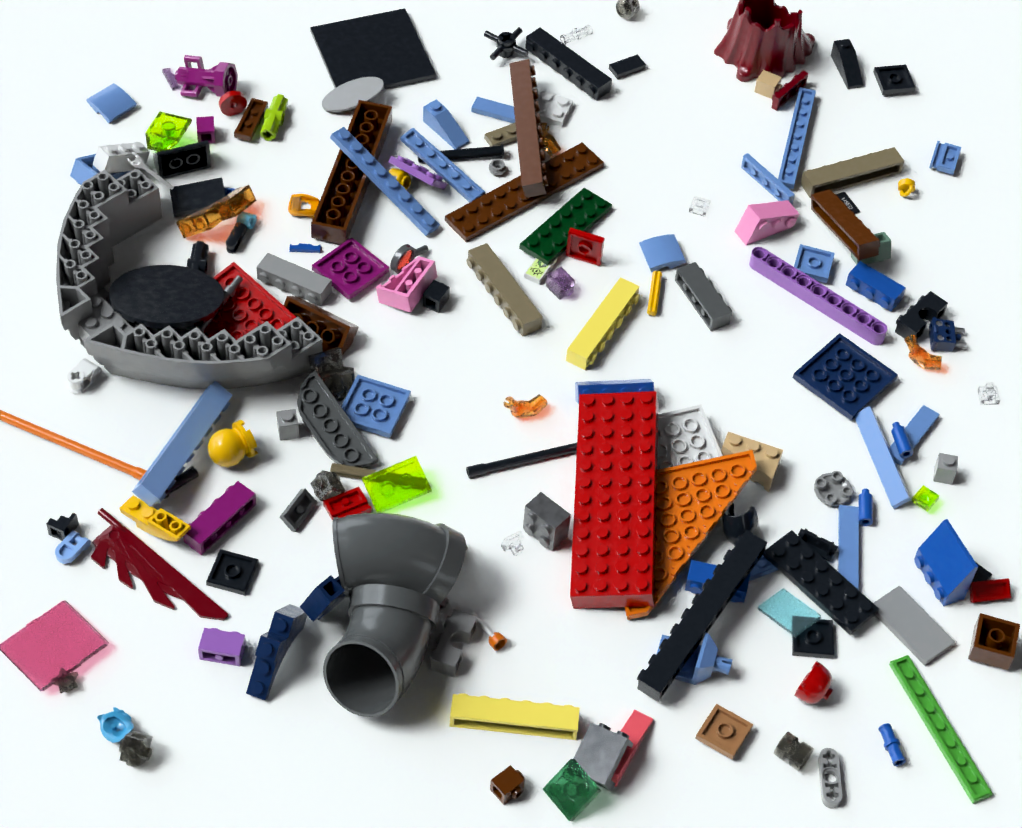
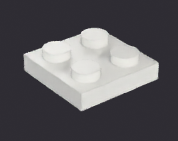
[536,91,573,127]

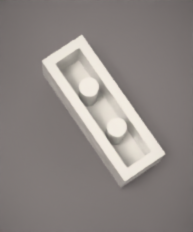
[93,141,150,173]

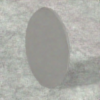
[322,77,384,112]

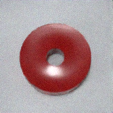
[219,91,247,116]

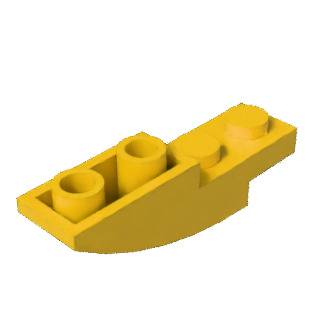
[119,495,191,541]

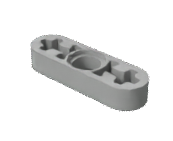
[818,748,843,809]

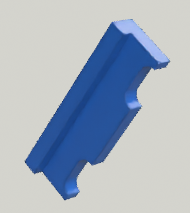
[289,243,321,253]

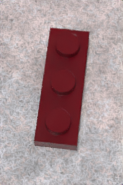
[771,70,809,111]

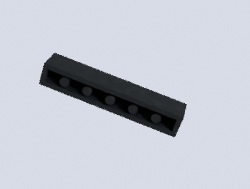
[525,27,612,101]

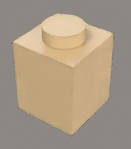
[754,70,782,99]

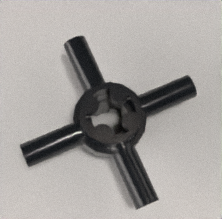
[484,27,529,60]

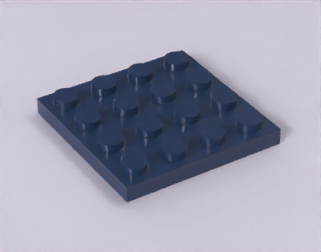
[792,333,898,420]

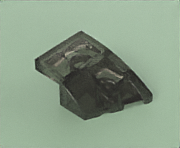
[309,347,355,402]

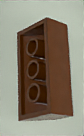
[283,296,359,361]

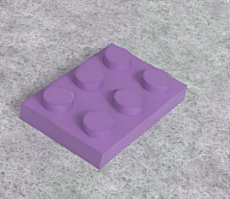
[388,155,447,190]

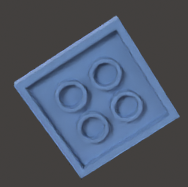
[341,375,411,438]

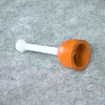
[469,611,507,651]

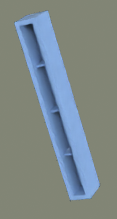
[132,381,233,507]

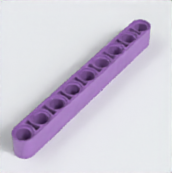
[749,247,887,346]

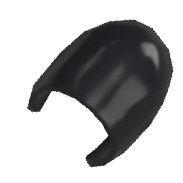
[722,503,758,544]

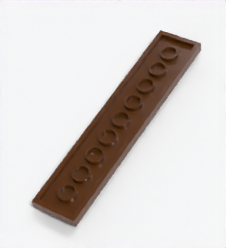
[444,142,604,242]

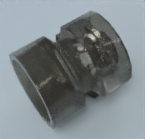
[773,731,814,771]

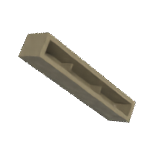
[800,147,904,198]
[466,243,543,337]

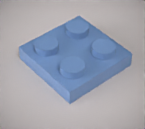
[794,244,835,283]

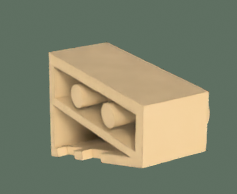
[721,432,783,492]

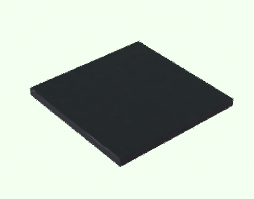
[310,8,436,90]

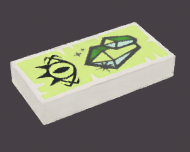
[524,257,557,285]

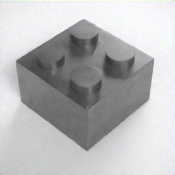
[523,492,571,551]

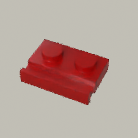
[323,487,372,520]

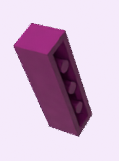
[183,481,256,555]

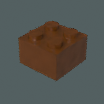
[968,613,1020,670]

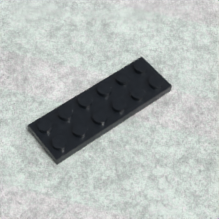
[763,530,879,635]

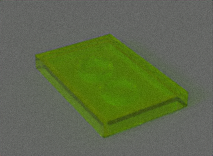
[362,456,432,513]

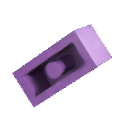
[198,628,246,666]

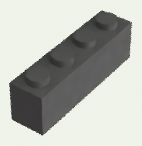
[675,262,732,331]

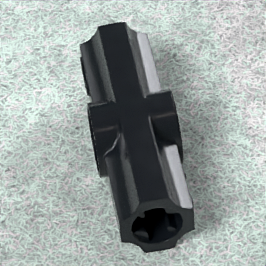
[187,241,209,274]

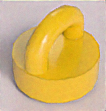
[898,178,916,197]

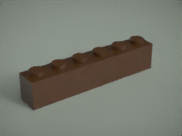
[811,189,880,261]

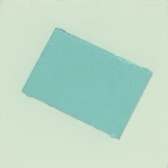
[758,588,821,637]

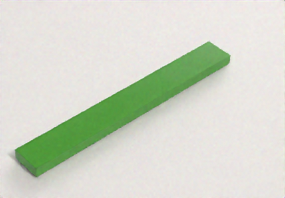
[889,655,993,804]

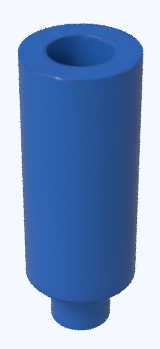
[891,422,914,458]
[858,488,873,526]

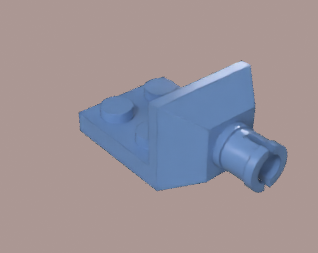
[656,633,733,685]

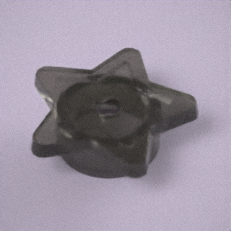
[51,669,79,693]

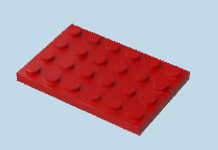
[194,262,296,340]

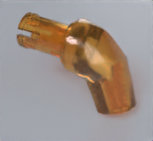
[539,122,561,157]
[904,335,942,370]
[503,394,548,418]

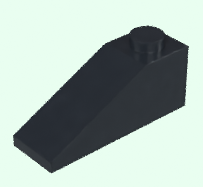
[830,39,864,89]

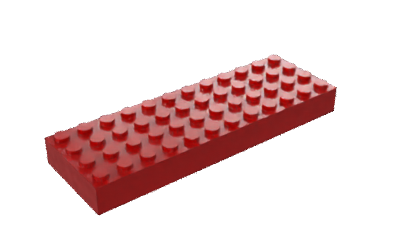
[570,391,659,609]

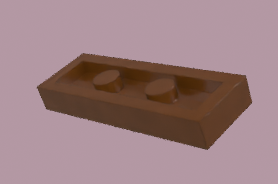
[234,98,268,142]

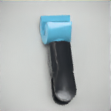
[225,211,257,254]

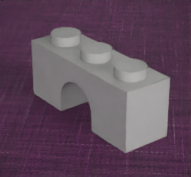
[429,609,477,677]

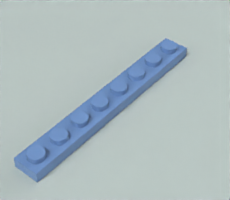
[778,87,816,189]
[330,127,440,236]

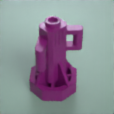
[175,55,238,98]

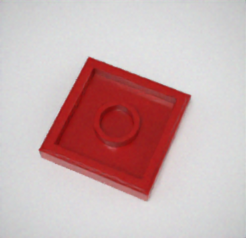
[566,227,605,266]

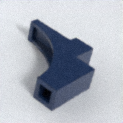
[300,575,346,622]
[246,604,307,700]

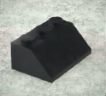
[153,140,211,179]

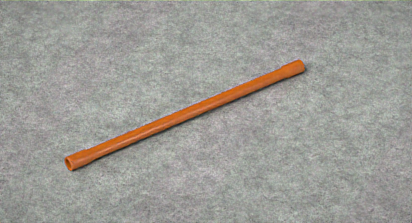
[0,410,147,480]

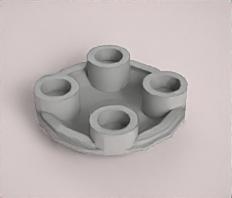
[814,471,853,506]

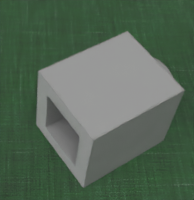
[276,409,299,441]
[933,453,958,485]

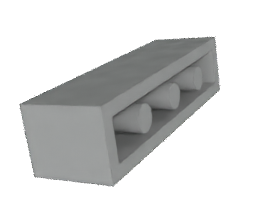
[256,253,332,306]

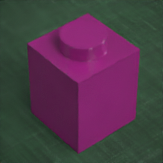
[196,116,215,144]

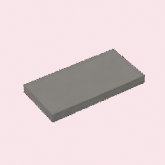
[873,585,955,666]

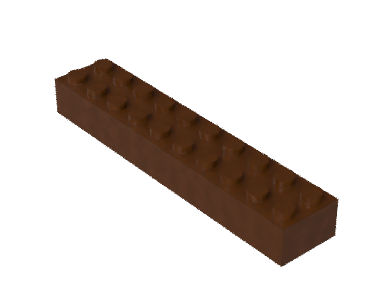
[311,100,392,244]

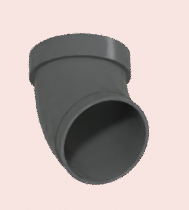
[332,513,466,604]
[323,584,440,717]

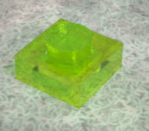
[912,485,940,512]

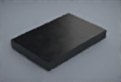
[170,177,227,218]

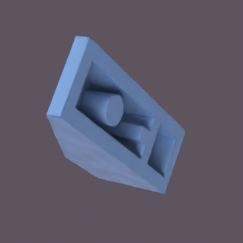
[423,99,469,149]

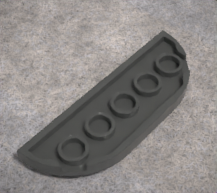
[297,371,378,468]

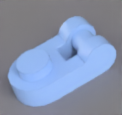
[55,530,91,564]

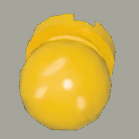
[207,419,258,467]

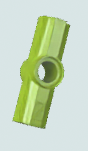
[260,94,288,141]

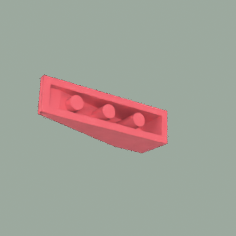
[611,710,653,787]

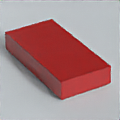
[969,578,1012,603]

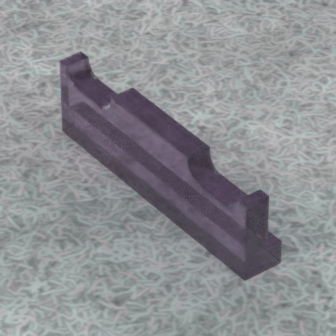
[162,68,181,91]

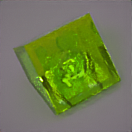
[145,111,192,152]

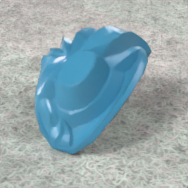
[97,707,134,743]

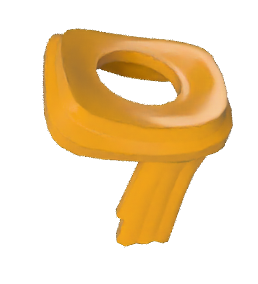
[288,194,319,217]

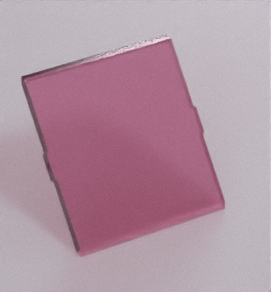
[0,600,109,692]

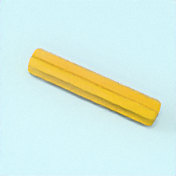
[647,271,662,316]

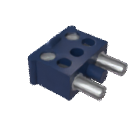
[929,317,967,352]

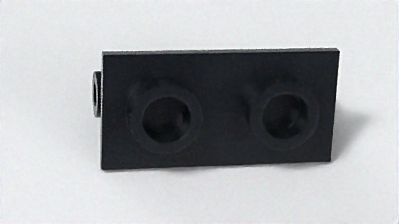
[798,528,838,562]

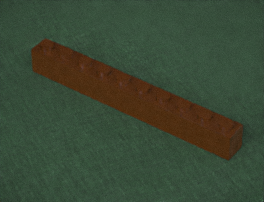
[509,59,549,198]

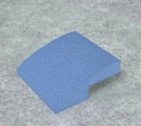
[86,83,137,123]
[639,234,686,273]

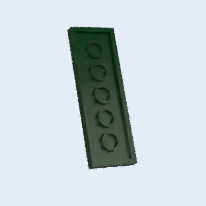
[519,187,612,265]

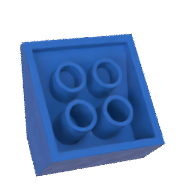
[914,519,978,606]

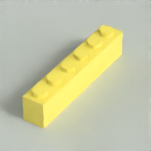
[566,277,640,370]
[449,693,580,740]

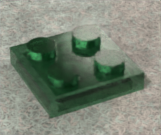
[543,759,601,821]

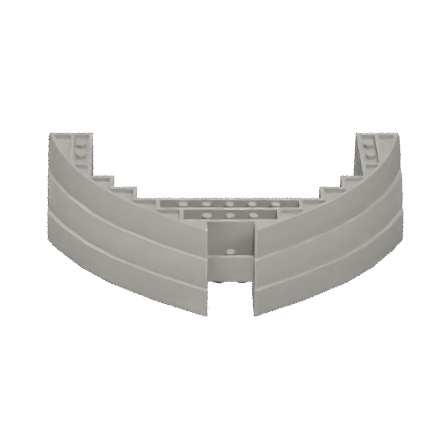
[56,168,323,389]

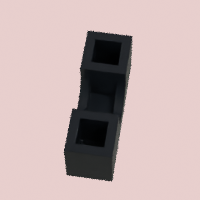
[895,291,948,344]

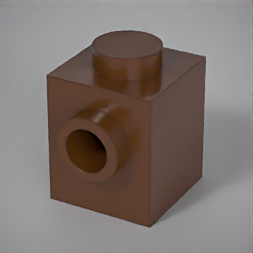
[490,765,525,805]

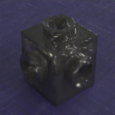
[310,470,346,501]
[119,730,153,767]

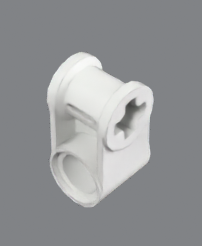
[67,358,102,395]

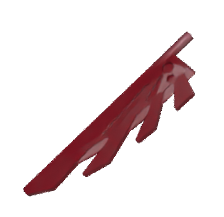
[91,508,229,621]

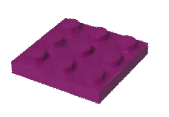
[312,237,389,300]

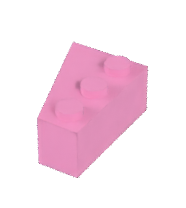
[734,200,800,245]
[376,256,438,313]

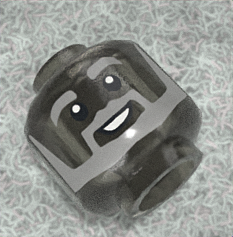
[616,0,640,19]

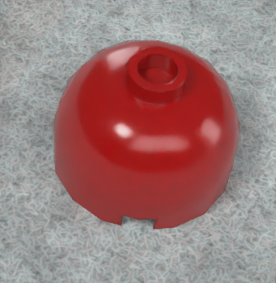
[794,661,833,704]

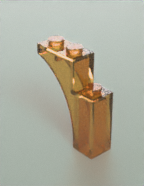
[176,185,257,238]

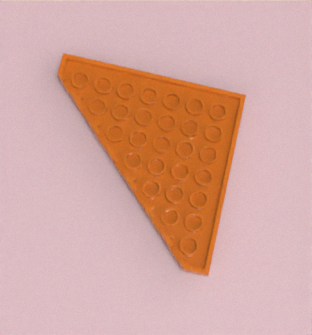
[625,450,757,620]

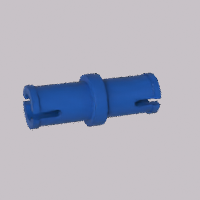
[878,723,906,766]

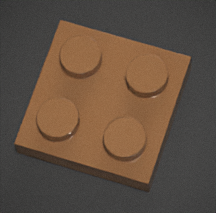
[695,704,753,760]

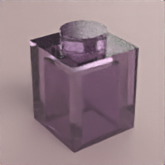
[546,267,575,300]

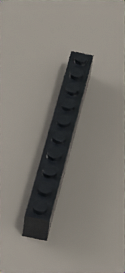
[637,530,767,702]

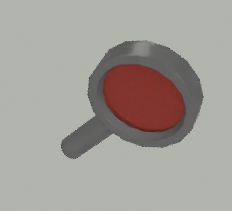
[390,244,428,274]

